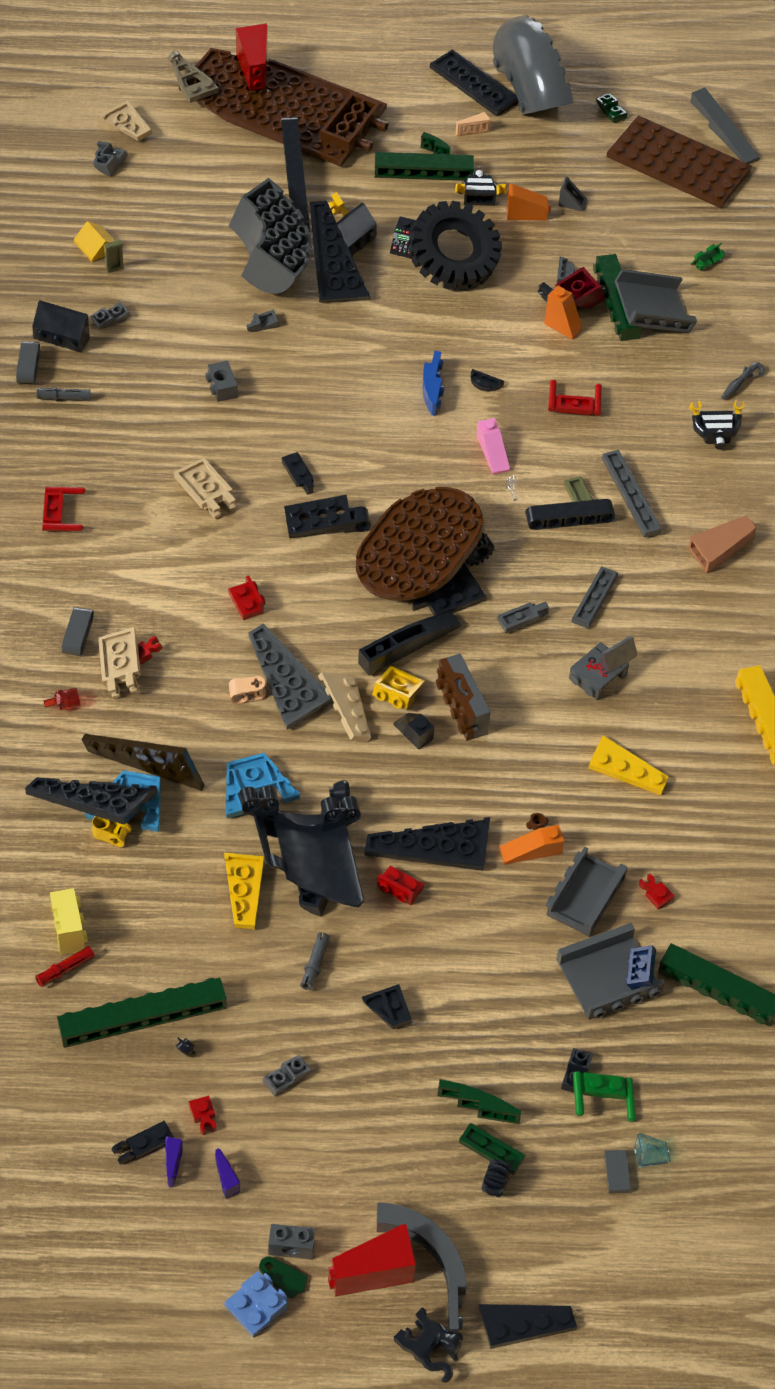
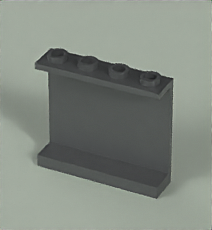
[615,269,697,333]
[556,923,665,1020]

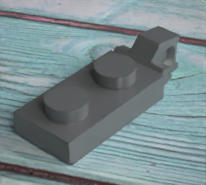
[497,601,549,633]

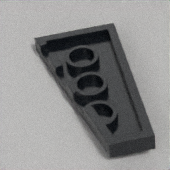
[479,1304,577,1349]

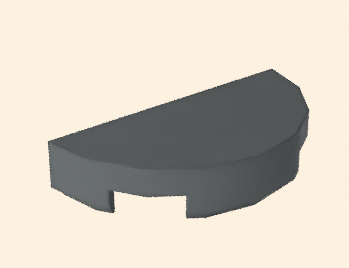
[557,256,575,283]

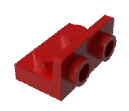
[228,576,266,620]
[377,865,424,905]

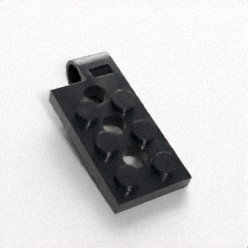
[284,494,371,539]

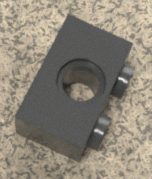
[205,360,238,402]
[268,1224,315,1260]

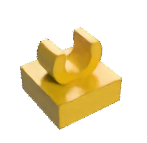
[328,192,348,216]

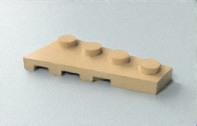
[318,672,371,742]

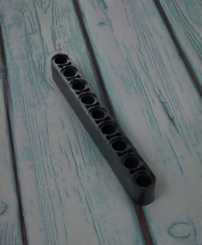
[281,117,310,232]

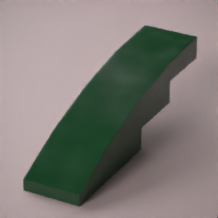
[437,1079,521,1124]

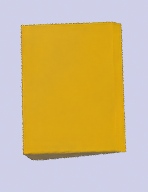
[74,221,115,262]

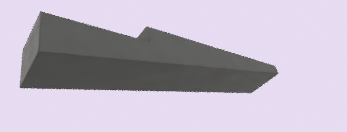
[690,87,760,164]

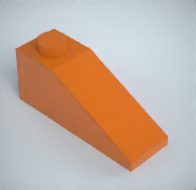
[500,825,564,864]

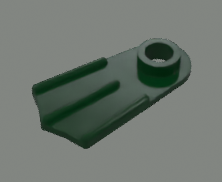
[259,1256,308,1299]

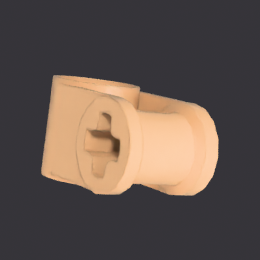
[229,676,266,704]

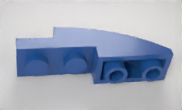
[422,351,445,416]

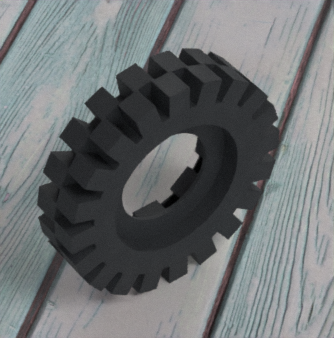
[408,201,502,291]

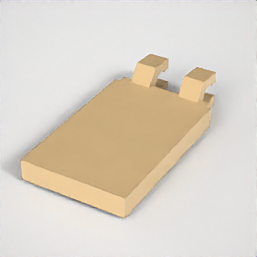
[173,458,236,519]
[98,627,141,699]

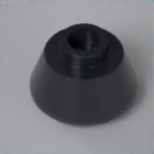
[329,780,350,802]

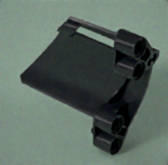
[239,786,364,907]

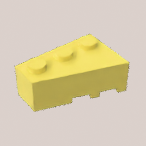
[50,888,88,955]

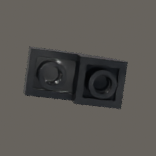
[561,1048,593,1093]

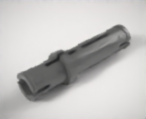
[37,387,91,401]
[300,932,330,990]

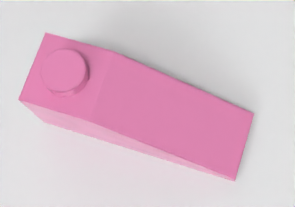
[476,418,510,475]

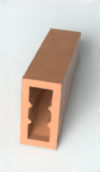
[688,515,756,574]

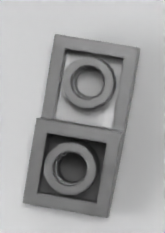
[90,301,131,329]
[262,1055,311,1096]

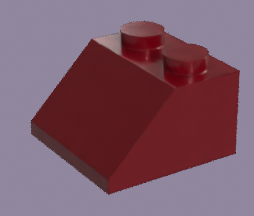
[555,267,605,308]

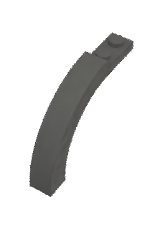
[377,1202,467,1333]

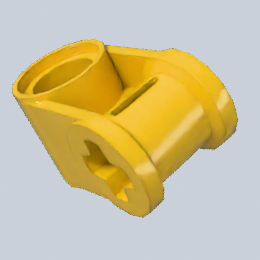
[92,816,132,847]

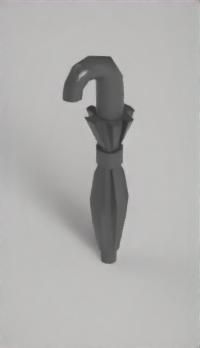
[721,362,765,400]

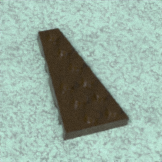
[81,734,204,791]

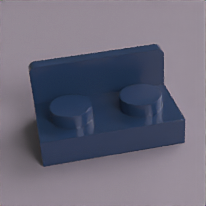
[626,945,656,990]

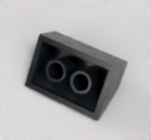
[336,202,377,257]
[32,300,90,353]

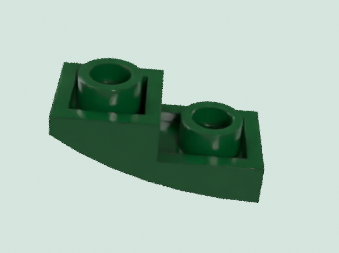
[596,94,627,123]
[420,132,450,154]

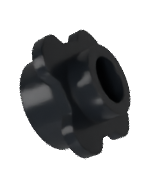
[176,1037,196,1057]

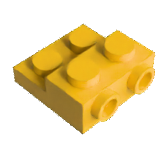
[372,666,425,710]

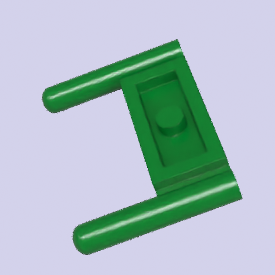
[573,1072,636,1122]

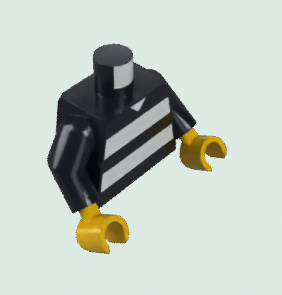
[455,170,507,206]
[689,400,745,450]

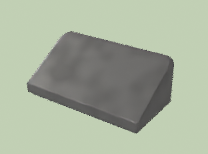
[600,635,638,673]

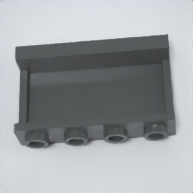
[546,847,628,937]

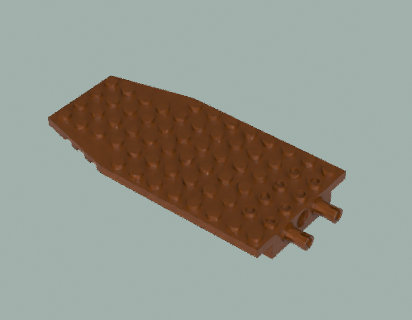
[179,48,389,167]

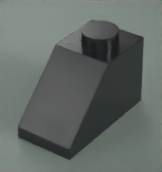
[393,713,434,749]

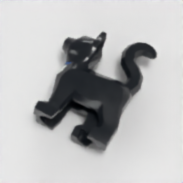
[394,1307,464,1383]

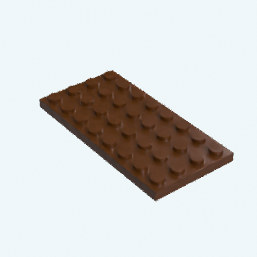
[606,115,752,208]

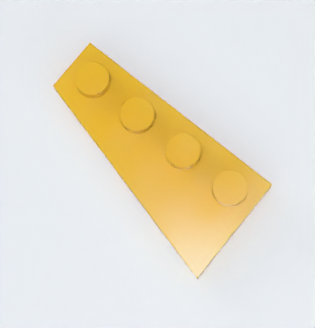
[588,736,669,795]
[224,853,264,930]

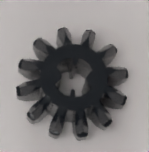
[482,1159,511,1197]

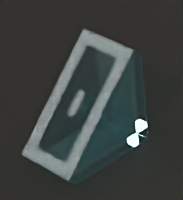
[634,1133,671,1167]

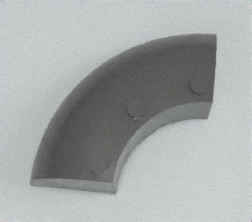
[493,15,574,115]
[228,178,311,294]

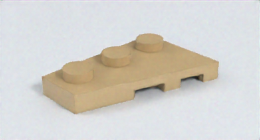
[100,100,152,141]

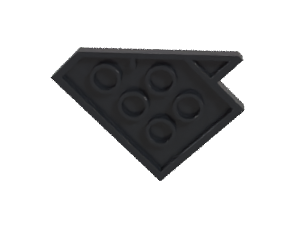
[412,562,486,616]

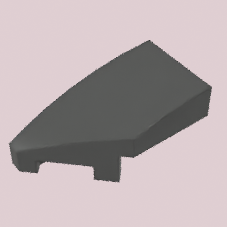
[246,309,280,331]

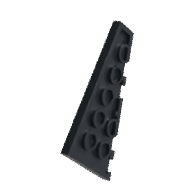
[310,201,371,302]
[25,777,158,825]
[364,817,490,871]

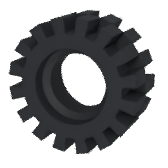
[465,532,495,566]

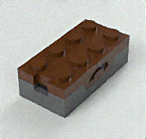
[436,653,491,741]

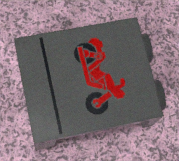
[569,642,629,700]

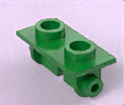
[691,242,725,270]

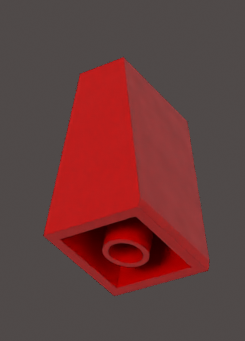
[236,23,268,91]
[328,1224,416,1297]

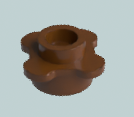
[526,813,549,830]

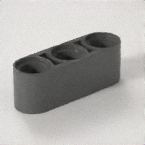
[16,341,40,384]
[62,607,94,656]

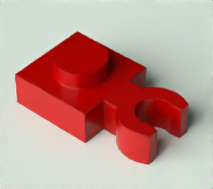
[138,636,163,665]
[639,874,674,910]
[188,1095,216,1135]

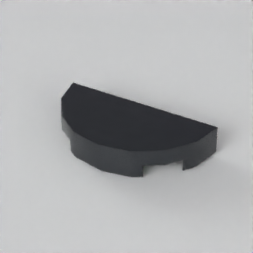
[470,369,504,392]

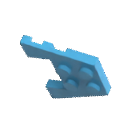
[226,753,300,819]
[85,770,161,832]

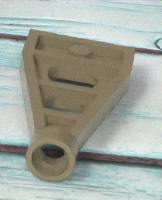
[168,51,218,103]

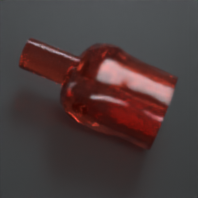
[43,688,81,710]

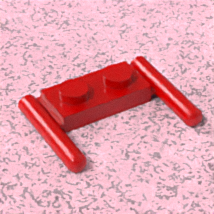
[548,380,602,416]
[42,486,86,531]

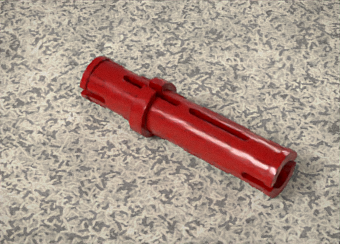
[35,946,95,988]

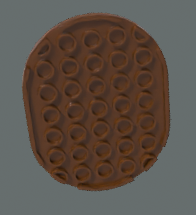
[355,487,484,601]

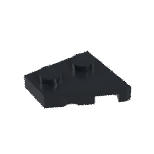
[362,984,413,1029]

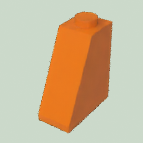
[506,184,551,220]
[544,285,582,340]

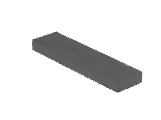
[572,566,618,629]

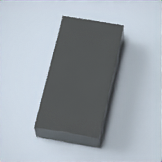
[604,1150,631,1193]

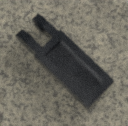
[111,1120,174,1165]

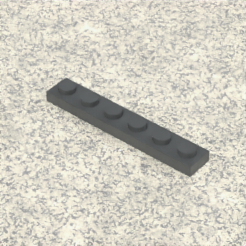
[602,450,662,538]

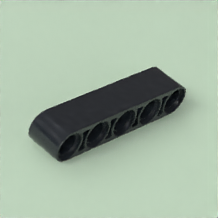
[525,499,616,530]

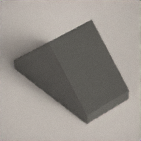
[558,177,587,211]

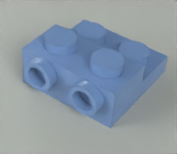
[224,1271,288,1338]

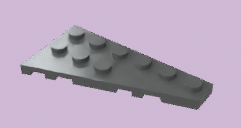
[248,623,333,730]

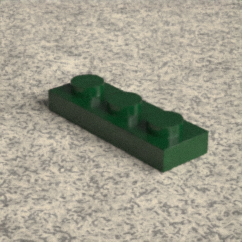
[459,1123,525,1175]

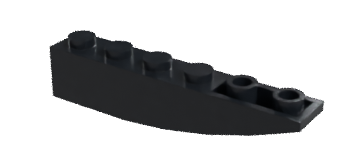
[358,612,462,676]

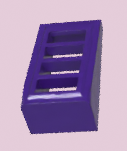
[165,1137,183,1188]
[215,1148,240,1199]

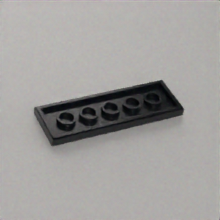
[429,49,519,116]

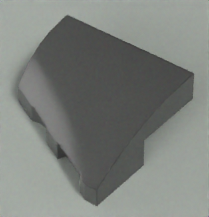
[93,141,128,176]

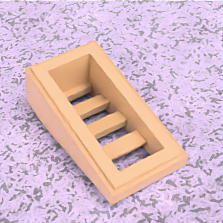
[456,112,491,136]

